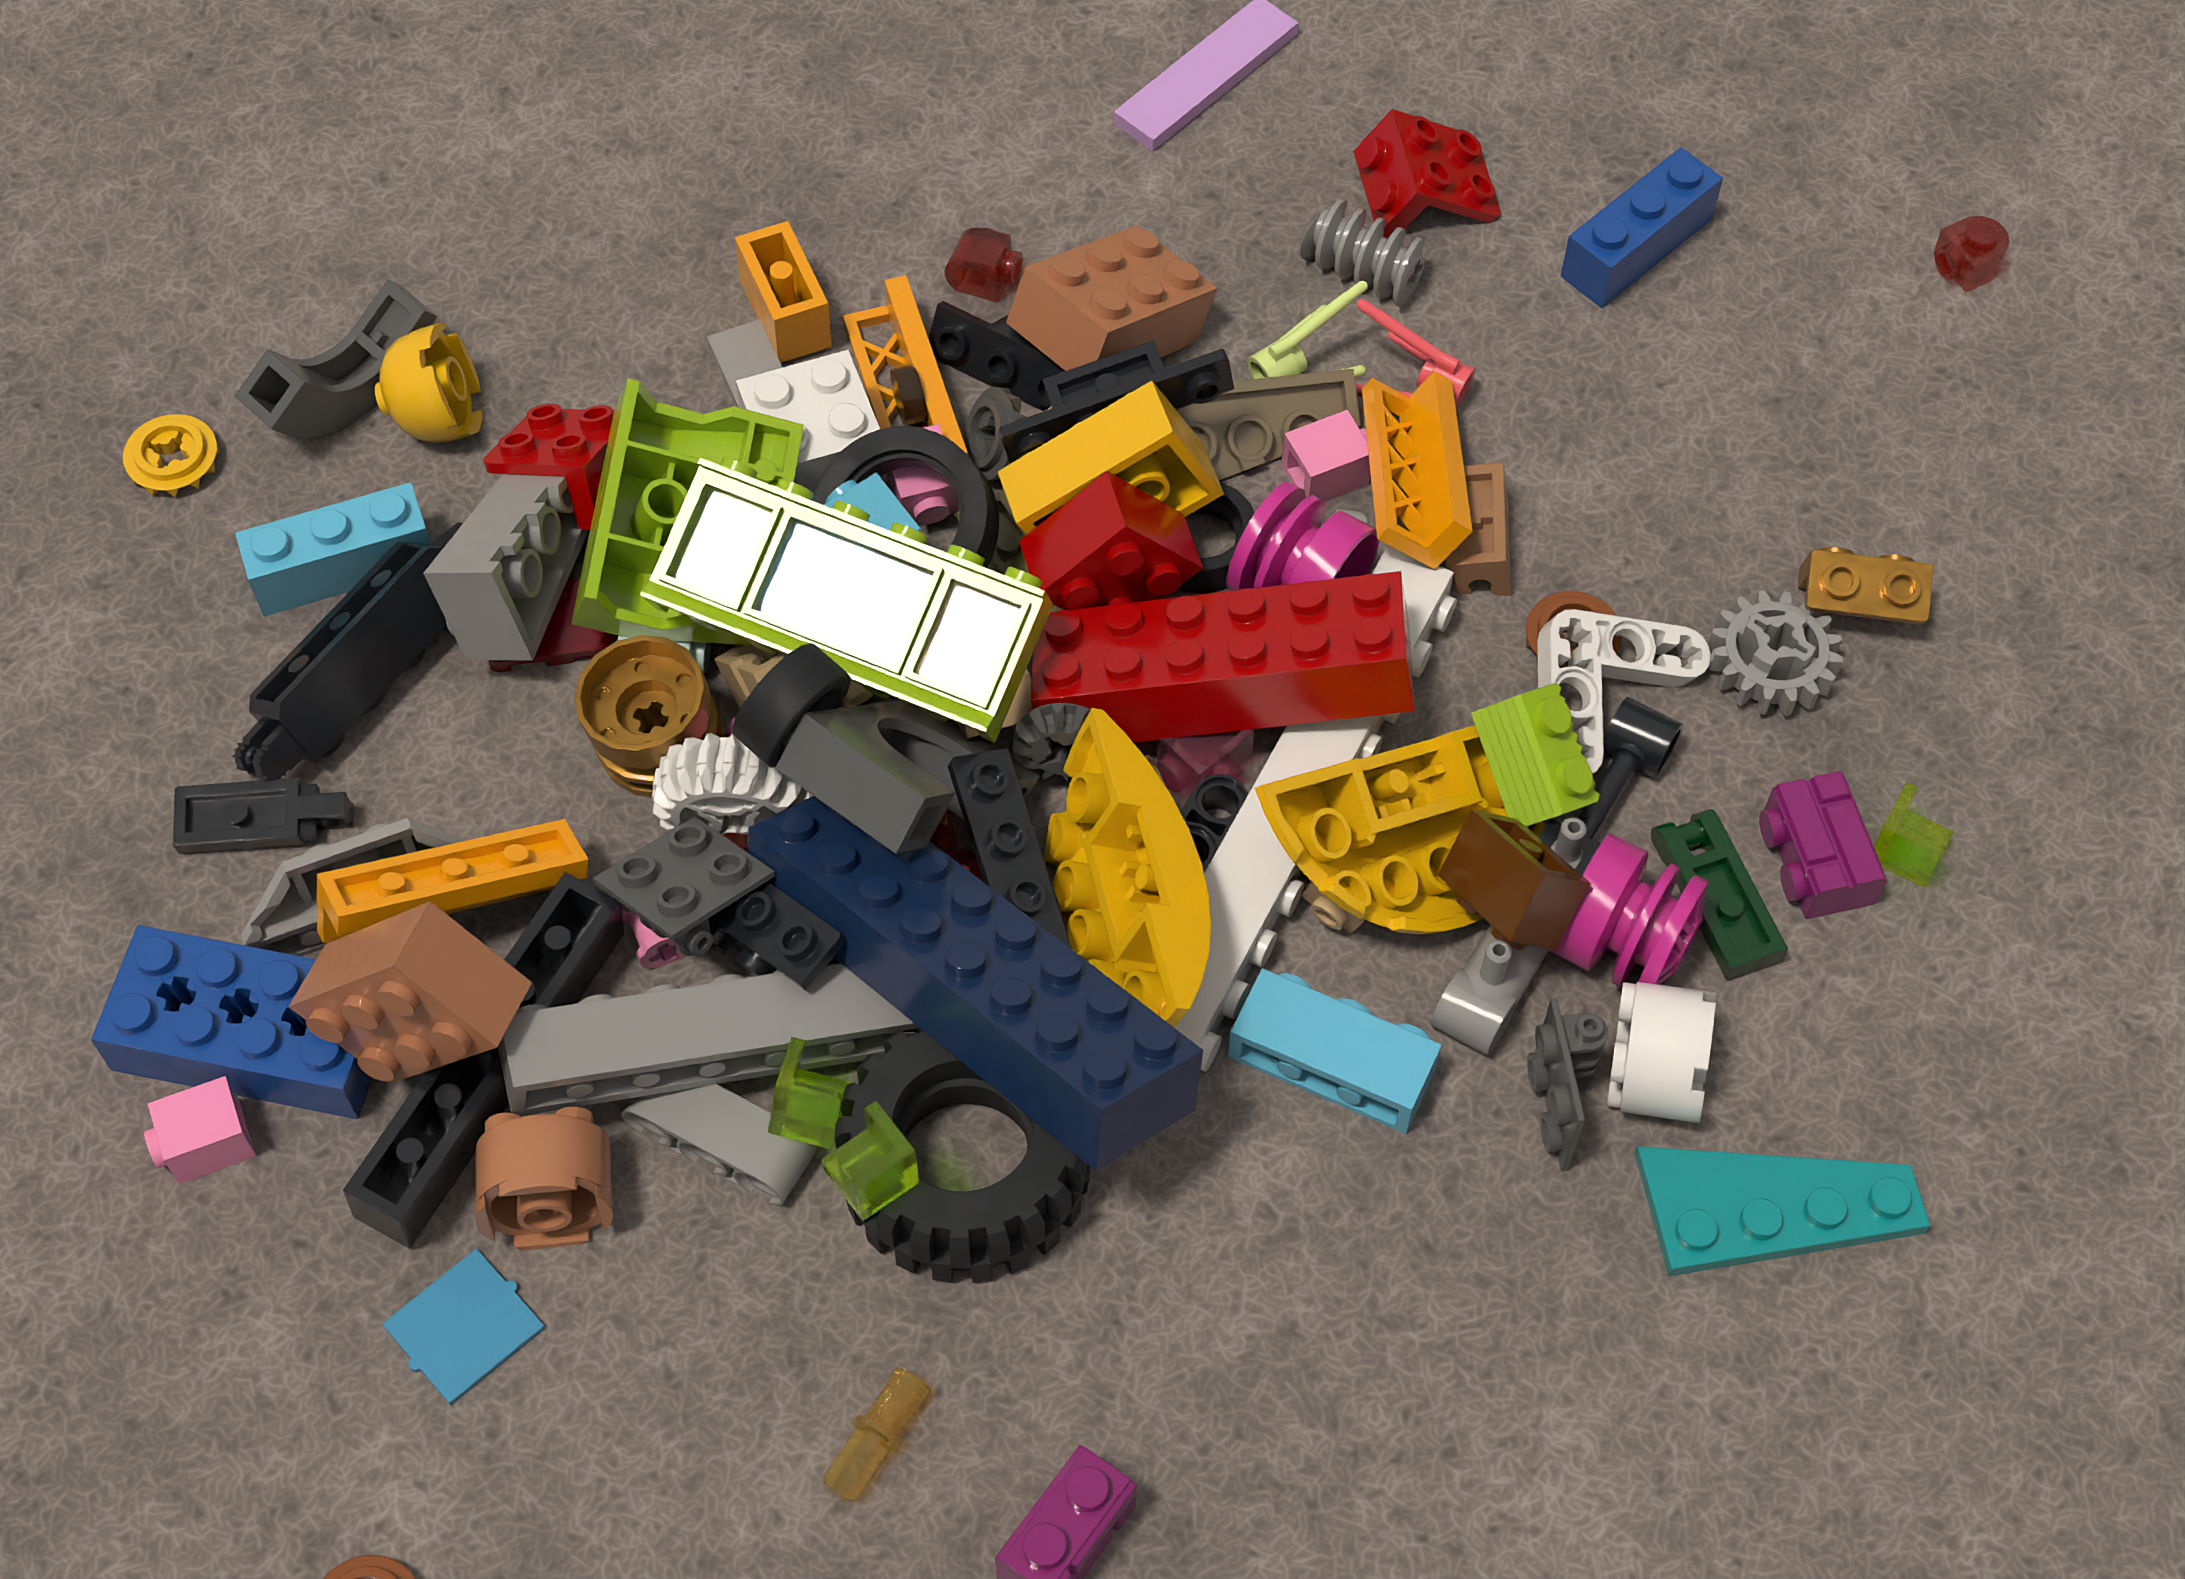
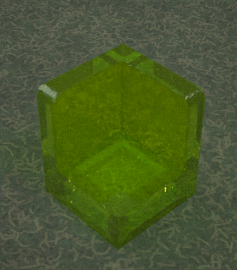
[1874,782,1954,888]
[768,1037,851,1150]
[822,1101,919,1221]

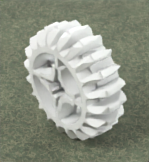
[652,733,814,853]

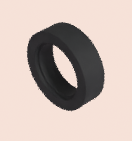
[813,426,999,615]

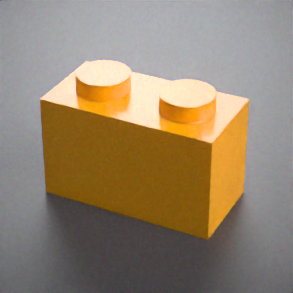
[735,221,832,363]

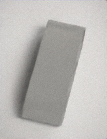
[621,1084,818,1206]

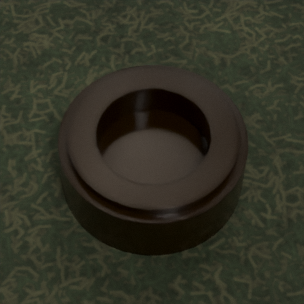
[890,365,927,426]

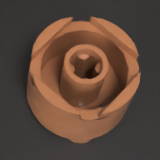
[476,1107,613,1250]

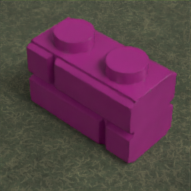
[1759,771,1888,919]
[995,1444,1137,1579]

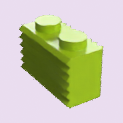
[1471,683,1600,826]

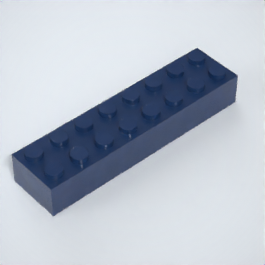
[748,796,1203,1171]

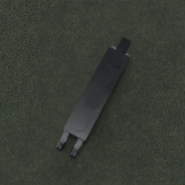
[232,522,463,781]

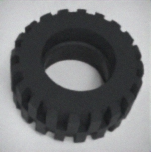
[835,1027,1090,1283]

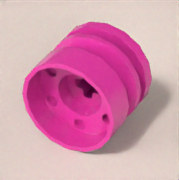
[1226,481,1380,591]
[1550,833,1710,988]

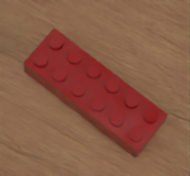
[1030,571,1415,750]

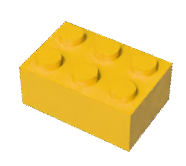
[998,380,1224,534]

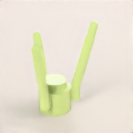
[1247,281,1368,379]

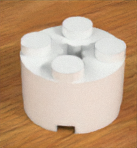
[1607,982,1716,1123]

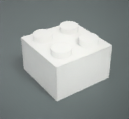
[736,350,887,501]

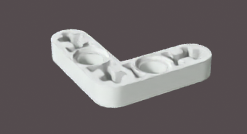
[1537,609,1711,774]

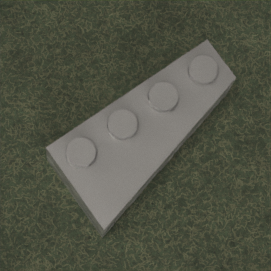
[423,474,589,660]

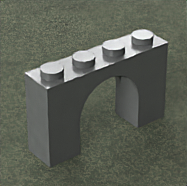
[775,700,1039,854]

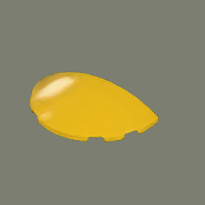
[1044,708,1211,1027]
[1254,725,1546,934]

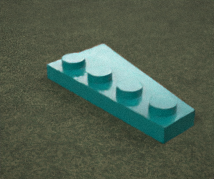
[1634,1146,1931,1277]

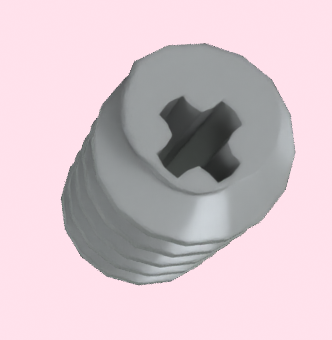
[1300,198,1425,307]

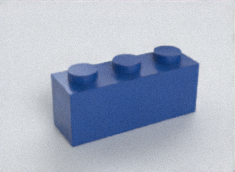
[1560,147,1723,308]

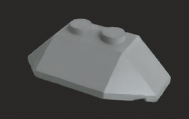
[241,818,466,956]

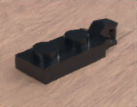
[173,778,354,854]

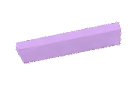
[1113,0,1299,152]

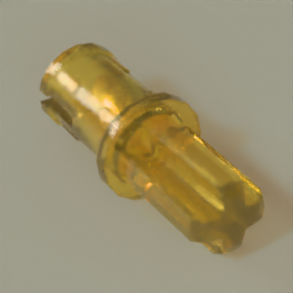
[823,1367,931,1502]

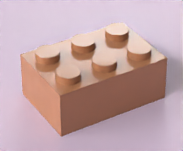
[1006,225,1218,371]
[288,901,532,1084]

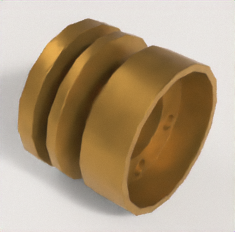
[574,635,725,798]

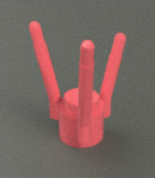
[1355,299,1476,409]

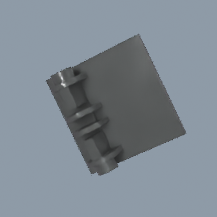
[593,816,775,956]
[1527,998,1608,1172]

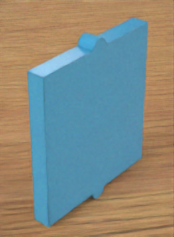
[382,1248,545,1406]

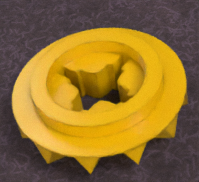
[123,414,220,498]

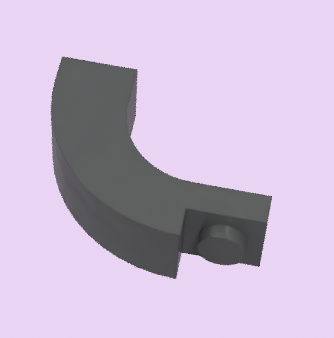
[235,279,437,438]

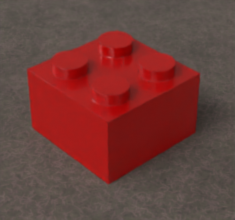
[1019,471,1203,610]

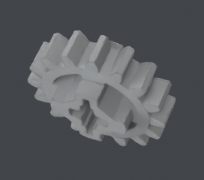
[1708,590,1843,716]

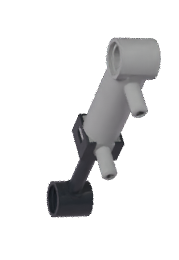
[1430,696,1683,1056]

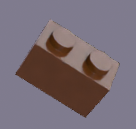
[1438,809,1591,950]

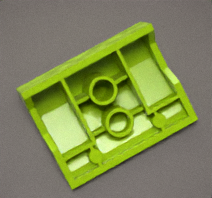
[571,378,804,645]

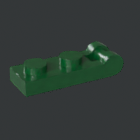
[1651,809,1788,979]

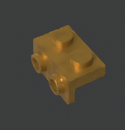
[1798,547,1934,625]

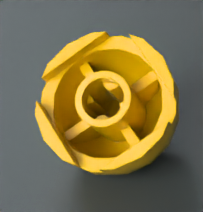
[375,322,483,443]

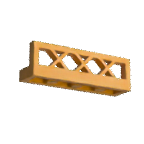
[843,275,968,455]
[1362,371,1473,570]
[317,819,589,943]

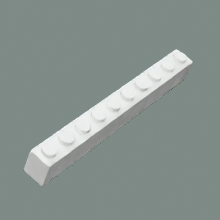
[1174,545,1457,1072]

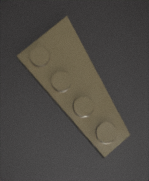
[1176,369,1361,480]

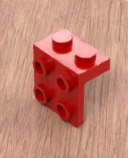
[1353,109,1501,238]
[483,403,614,530]

